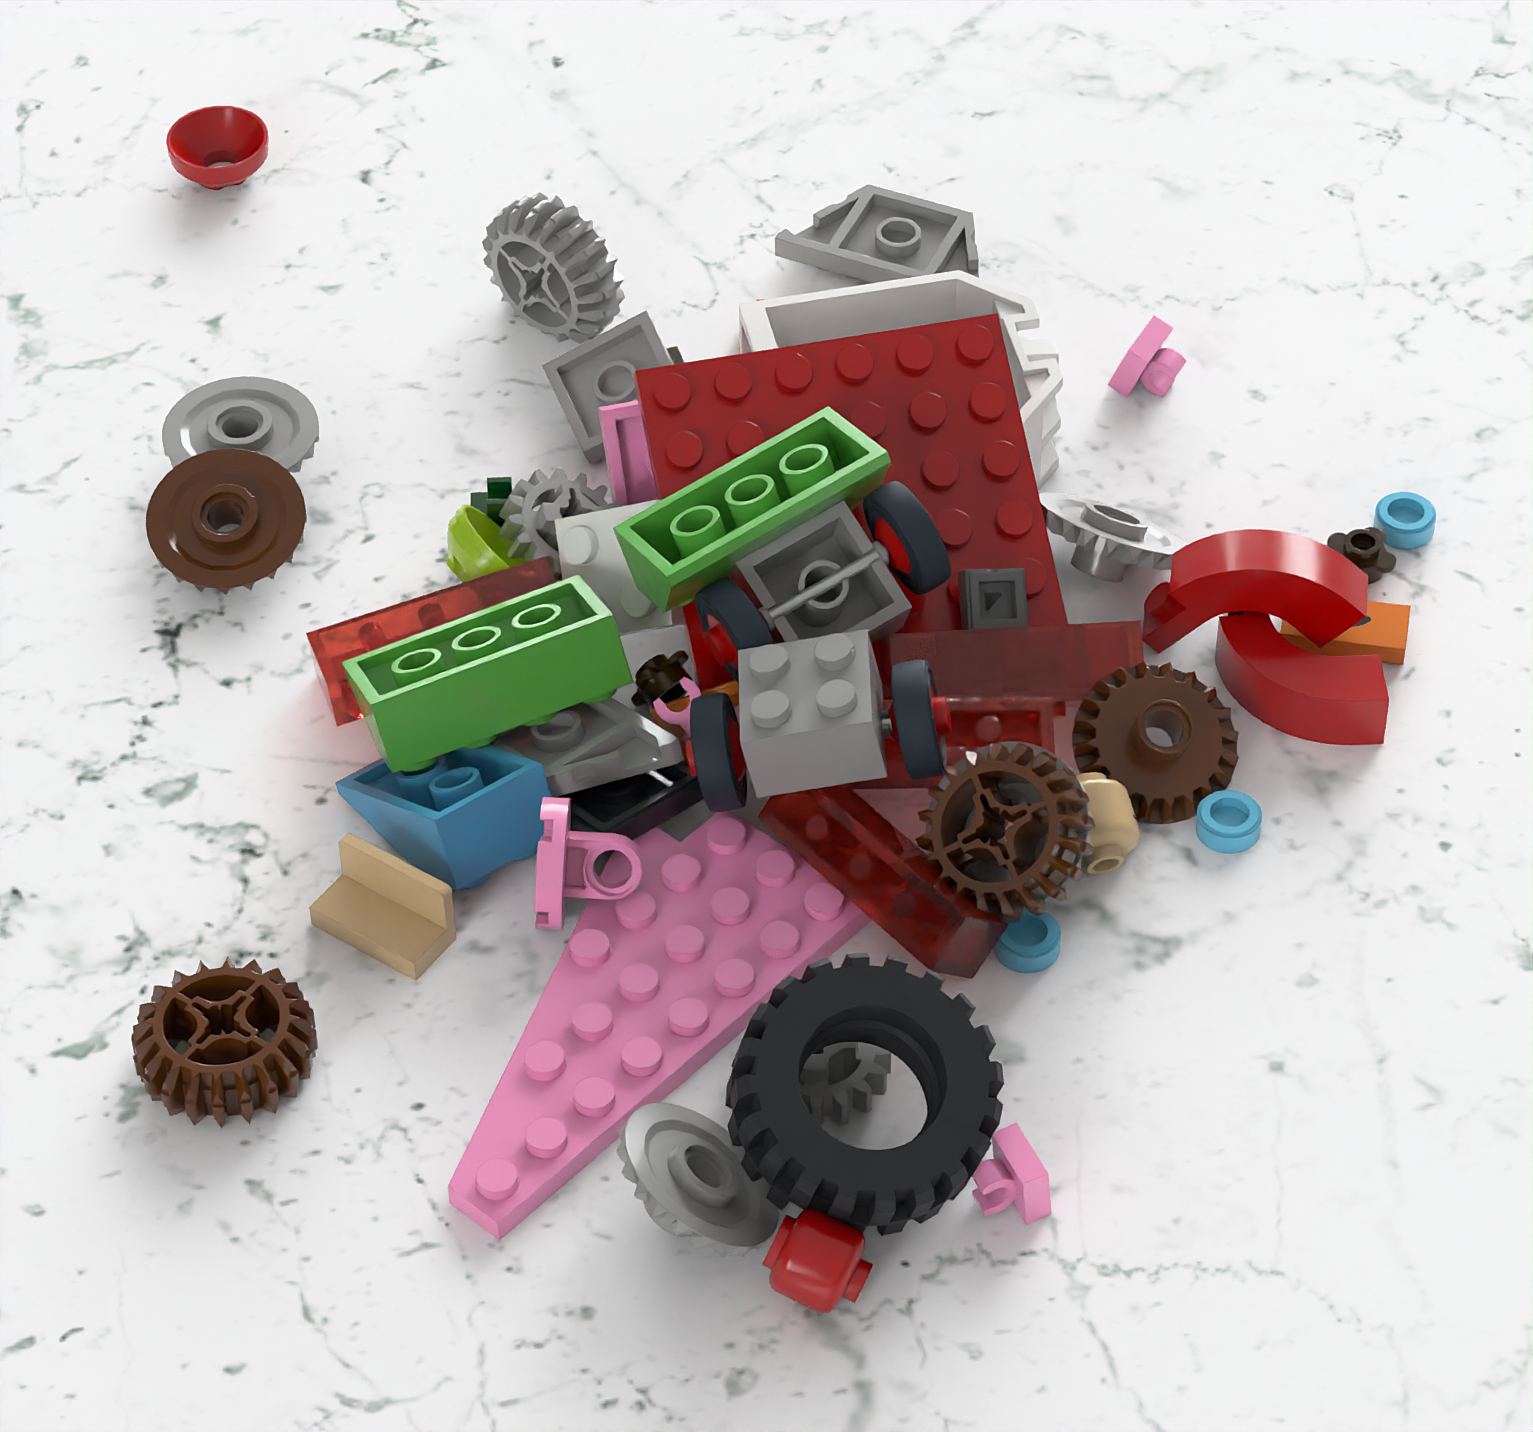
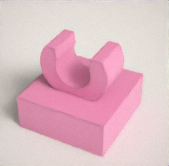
[1107,315,1187,398]
[972,1122,1051,1225]

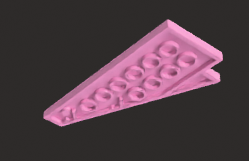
[448,811,871,1241]

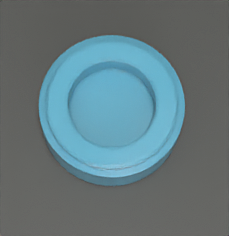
[1373,492,1436,550]
[1195,790,1262,854]
[994,908,1061,973]

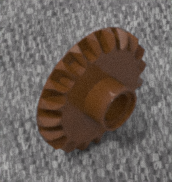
[146,448,307,595]
[1072,660,1239,824]

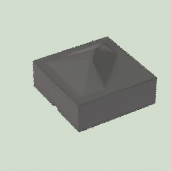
[958,568,1029,635]

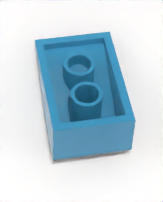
[335,745,552,890]

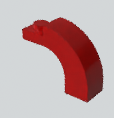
[1142,529,1368,654]
[1215,611,1389,745]

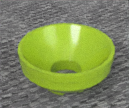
[446,504,543,601]

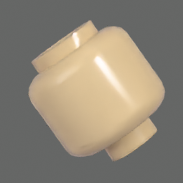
[1076,772,1140,875]

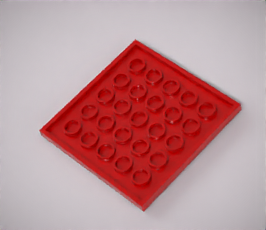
[634,313,1077,703]

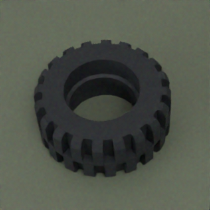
[725,953,1004,1236]

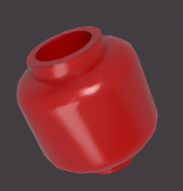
[762,1208,873,1314]

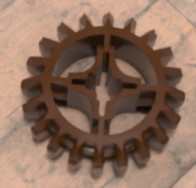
[915,743,1096,923]
[131,957,318,1128]

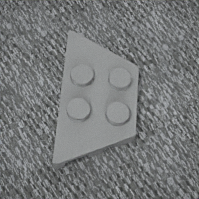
[775,184,979,283]
[488,697,684,797]

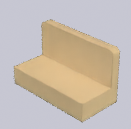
[309,833,457,981]

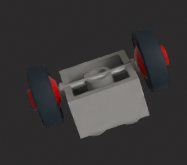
[695,481,951,683]
[686,629,952,812]

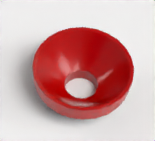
[166,106,269,190]

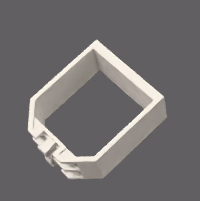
[739,270,1063,490]

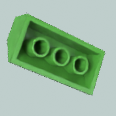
[613,406,891,613]
[342,574,634,773]

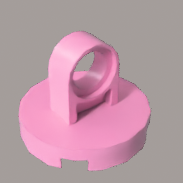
[535,797,643,930]

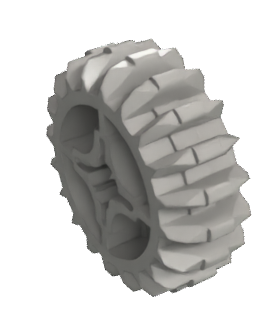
[482,192,625,344]

